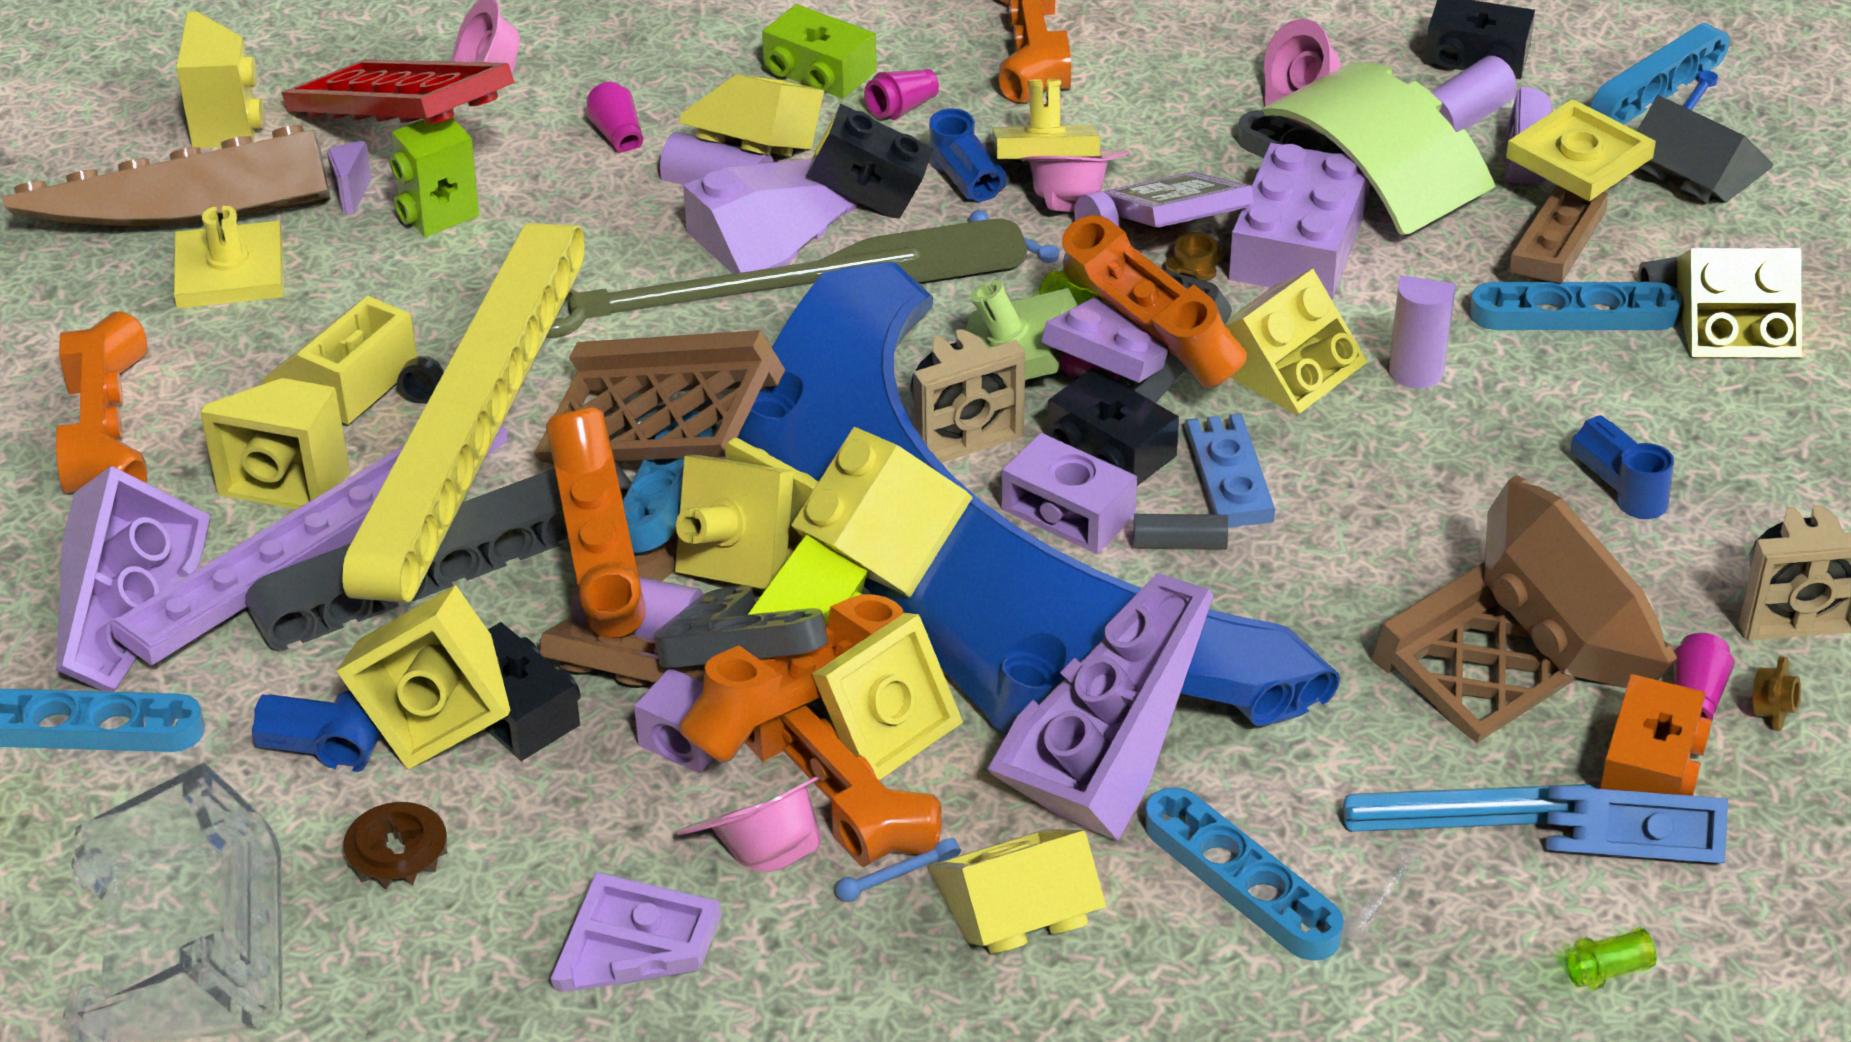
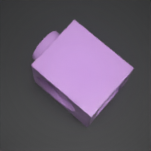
[634,668,713,773]

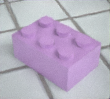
[1229,143,1370,300]

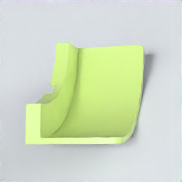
[1262,62,1496,235]

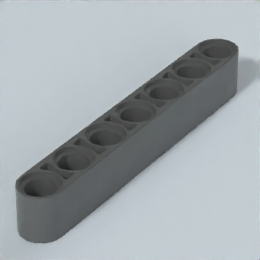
[245,460,632,651]

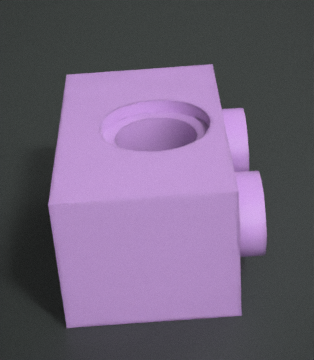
[1002,433,1137,554]

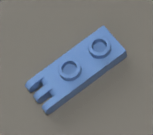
[1185,413,1275,528]
[1546,785,1728,863]

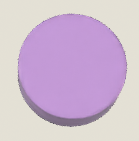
[1074,191,1119,227]

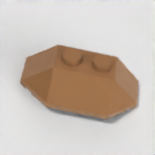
[1484,475,1677,688]

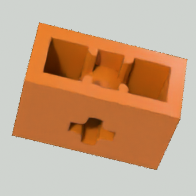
[1600,674,1712,796]

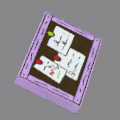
[1103,171,1254,228]

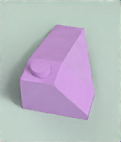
[683,159,861,274]
[56,466,211,692]
[987,573,1214,841]

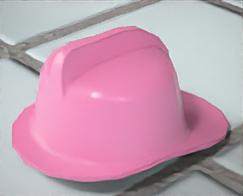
[450,0,520,73]
[1264,18,1341,125]
[1021,150,1129,212]
[676,776,821,872]

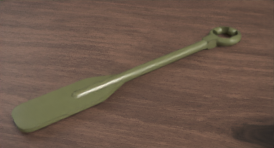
[546,218,1027,338]

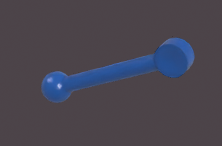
[1683,71,1718,110]

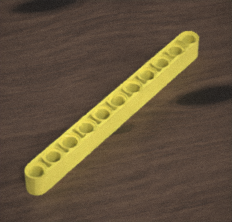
[342,223,585,602]

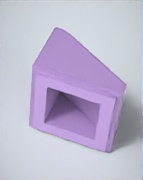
[327,141,372,214]

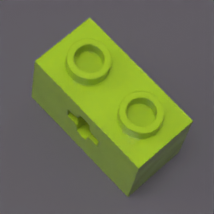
[762,4,877,99]
[389,117,479,237]

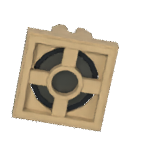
[910,329,1025,463]
[1738,505,1851,641]

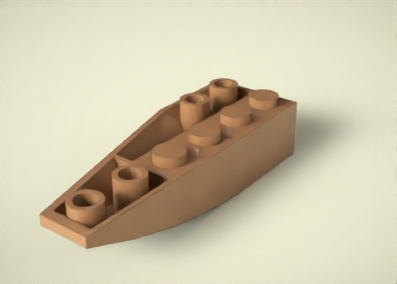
[2,125,331,227]

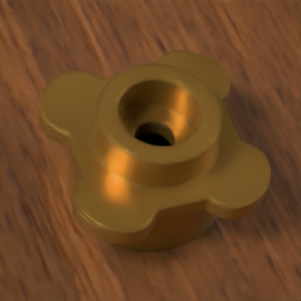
[1166,232,1225,280]
[1753,656,1801,731]

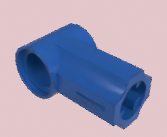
[929,108,1006,203]
[1571,415,1674,519]
[252,690,381,772]

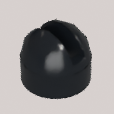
[397,356,444,404]

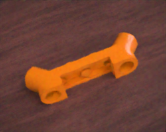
[997,0,1071,104]
[1062,215,1247,389]
[56,311,147,494]
[546,407,646,638]
[679,594,904,763]
[745,703,942,867]

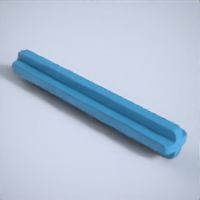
[1343,784,1594,832]

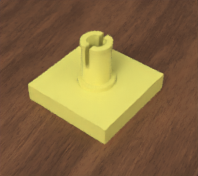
[992,79,1100,159]
[1506,99,1656,202]
[174,206,284,309]
[675,455,794,589]
[812,613,963,780]

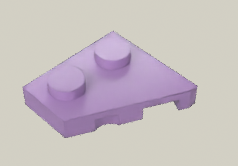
[1041,297,1169,382]
[551,872,722,992]

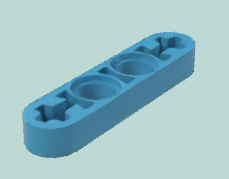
[1590,23,1730,125]
[1469,282,1683,330]
[623,411,714,553]
[0,689,205,752]
[1145,787,1344,961]

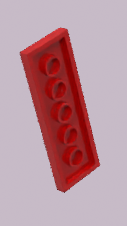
[281,59,515,125]

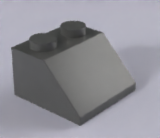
[1637,95,1773,203]

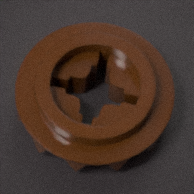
[343,802,447,889]

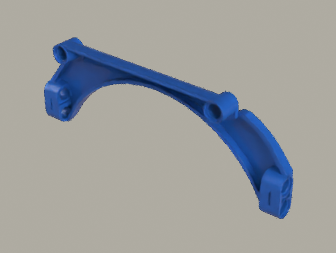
[737,262,1340,734]

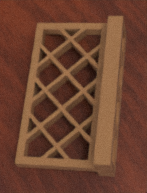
[534,330,785,464]
[1371,562,1579,743]

